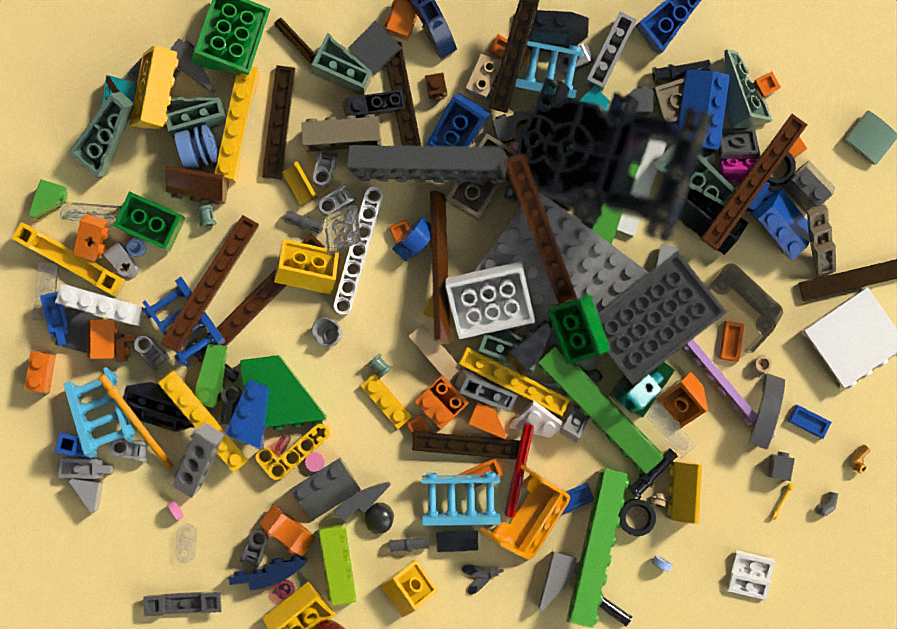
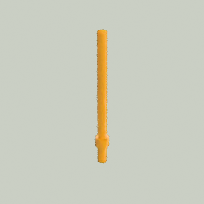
[98,374,173,470]

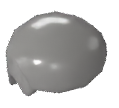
[311,317,342,348]

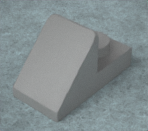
[560,405,590,443]

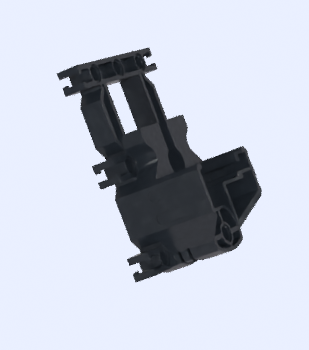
[503,78,712,243]

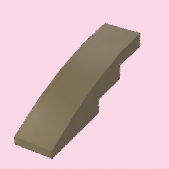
[807,204,836,278]

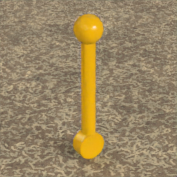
[771,483,794,520]

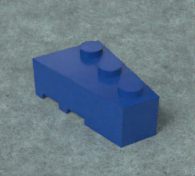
[225,380,270,450]

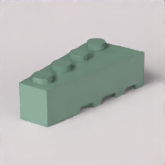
[68,92,135,178]
[654,145,736,206]

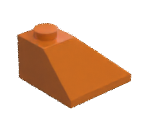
[656,372,708,429]

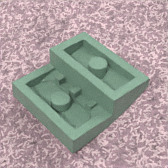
[844,110,897,165]

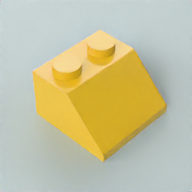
[380,559,438,618]

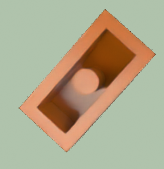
[468,402,506,439]

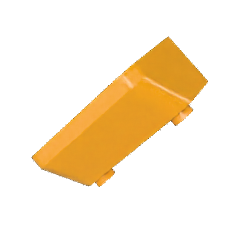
[480,464,570,559]

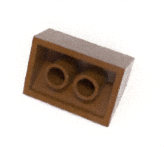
[165,166,229,206]

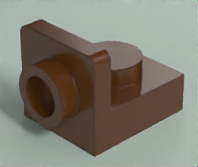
[425,72,447,101]
[116,334,137,362]

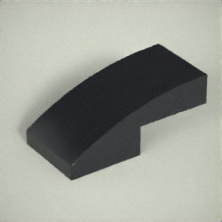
[436,530,479,552]

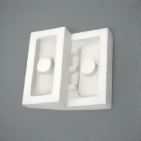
[728,550,775,600]

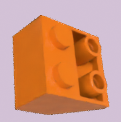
[415,375,469,430]

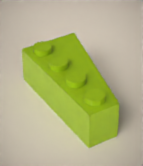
[318,523,357,606]

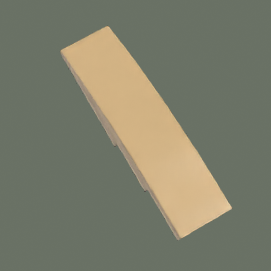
[409,324,461,394]

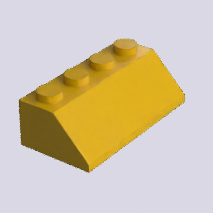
[129,46,178,129]

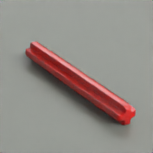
[505,423,534,518]

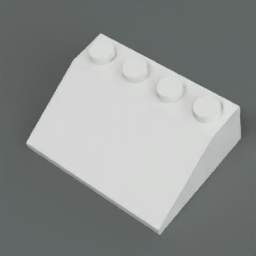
[445,261,535,339]

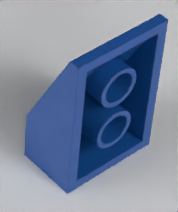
[426,93,491,147]

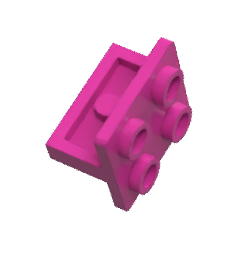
[718,152,758,181]

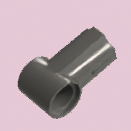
[220,386,242,424]

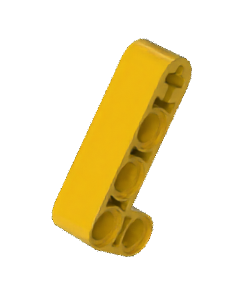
[255,424,331,480]

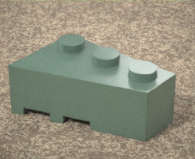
[312,33,372,95]
[166,97,227,139]
[478,328,536,373]

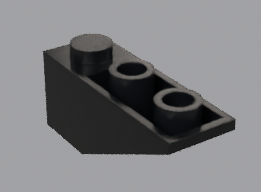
[342,90,405,118]
[507,319,553,375]

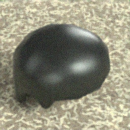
[365,502,394,534]

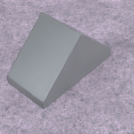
[69,478,104,513]

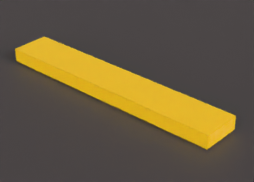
[458,347,570,417]

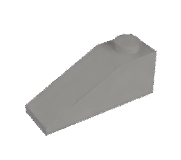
[538,551,579,611]

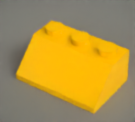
[274,239,339,295]
[666,461,702,524]
[263,581,336,629]

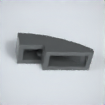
[334,481,391,522]

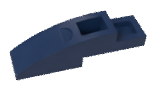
[409,0,457,59]
[229,555,308,590]

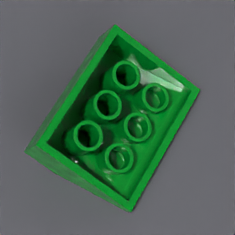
[190,0,270,75]

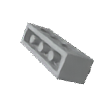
[585,12,637,92]
[173,422,225,498]

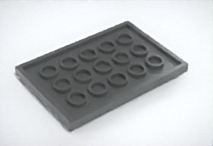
[598,251,727,385]

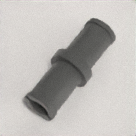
[284,210,324,234]
[389,536,429,552]

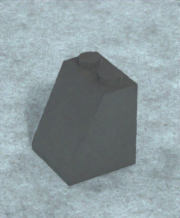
[781,160,836,213]

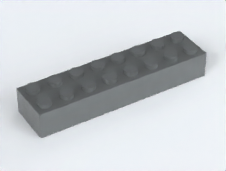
[347,145,508,184]

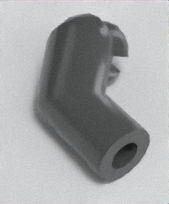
[583,369,603,383]
[815,492,838,517]

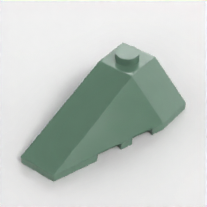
[724,49,773,129]

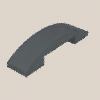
[749,373,785,450]
[143,592,222,616]

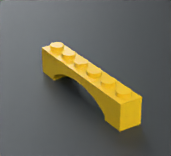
[215,67,260,183]
[11,222,126,297]
[157,369,248,473]

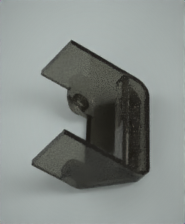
[706,263,783,354]

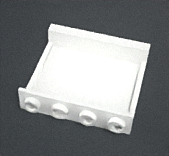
[800,287,897,389]

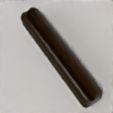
[274,18,316,64]

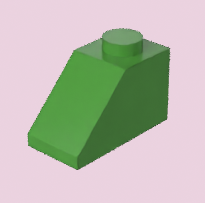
[29,179,68,219]

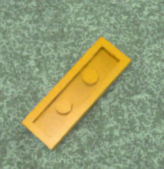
[361,373,413,429]

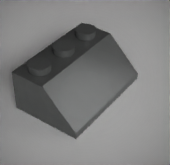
[290,457,361,521]

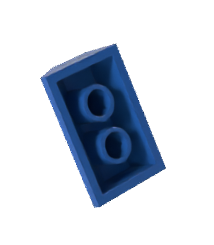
[751,188,810,260]

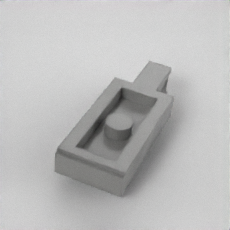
[58,458,114,479]

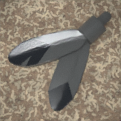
[461,565,504,594]

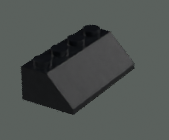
[667,187,748,255]

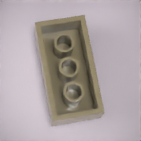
[301,114,382,152]
[446,133,517,221]

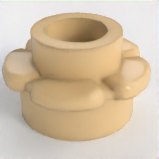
[753,355,772,374]
[650,493,669,508]

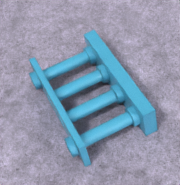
[507,40,585,98]
[63,367,135,458]
[422,472,500,526]

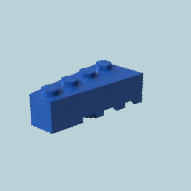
[635,0,701,55]

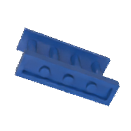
[142,277,226,368]

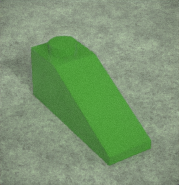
[195,343,228,408]

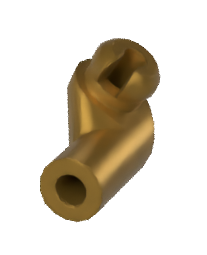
[852,444,871,474]

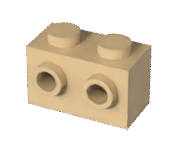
[466,54,501,101]

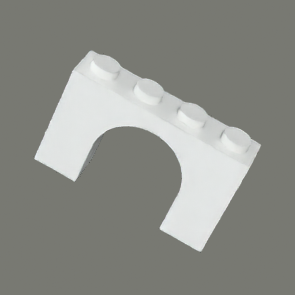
[56,284,145,326]

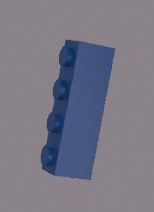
[677,70,730,153]

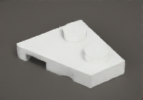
[510,400,563,438]

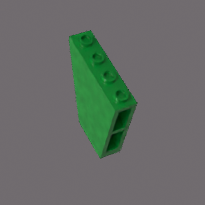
[240,355,327,430]

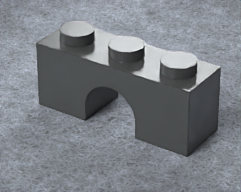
[492,105,549,144]

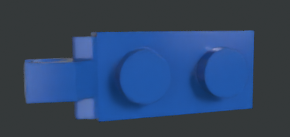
[40,291,69,346]

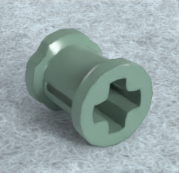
[197,205,217,227]
[367,353,393,379]

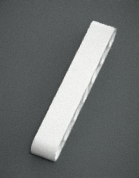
[334,186,383,316]

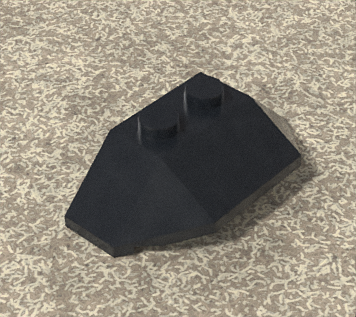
[513,10,589,53]
[123,382,195,432]

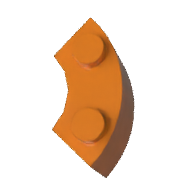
[259,505,316,557]

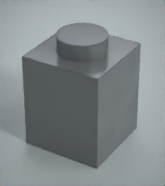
[767,451,795,481]

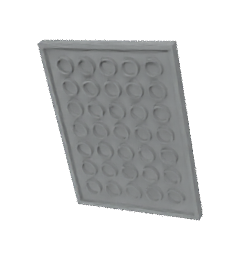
[474,191,650,371]

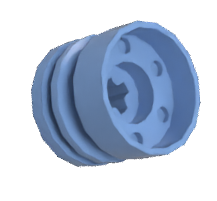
[175,124,218,170]

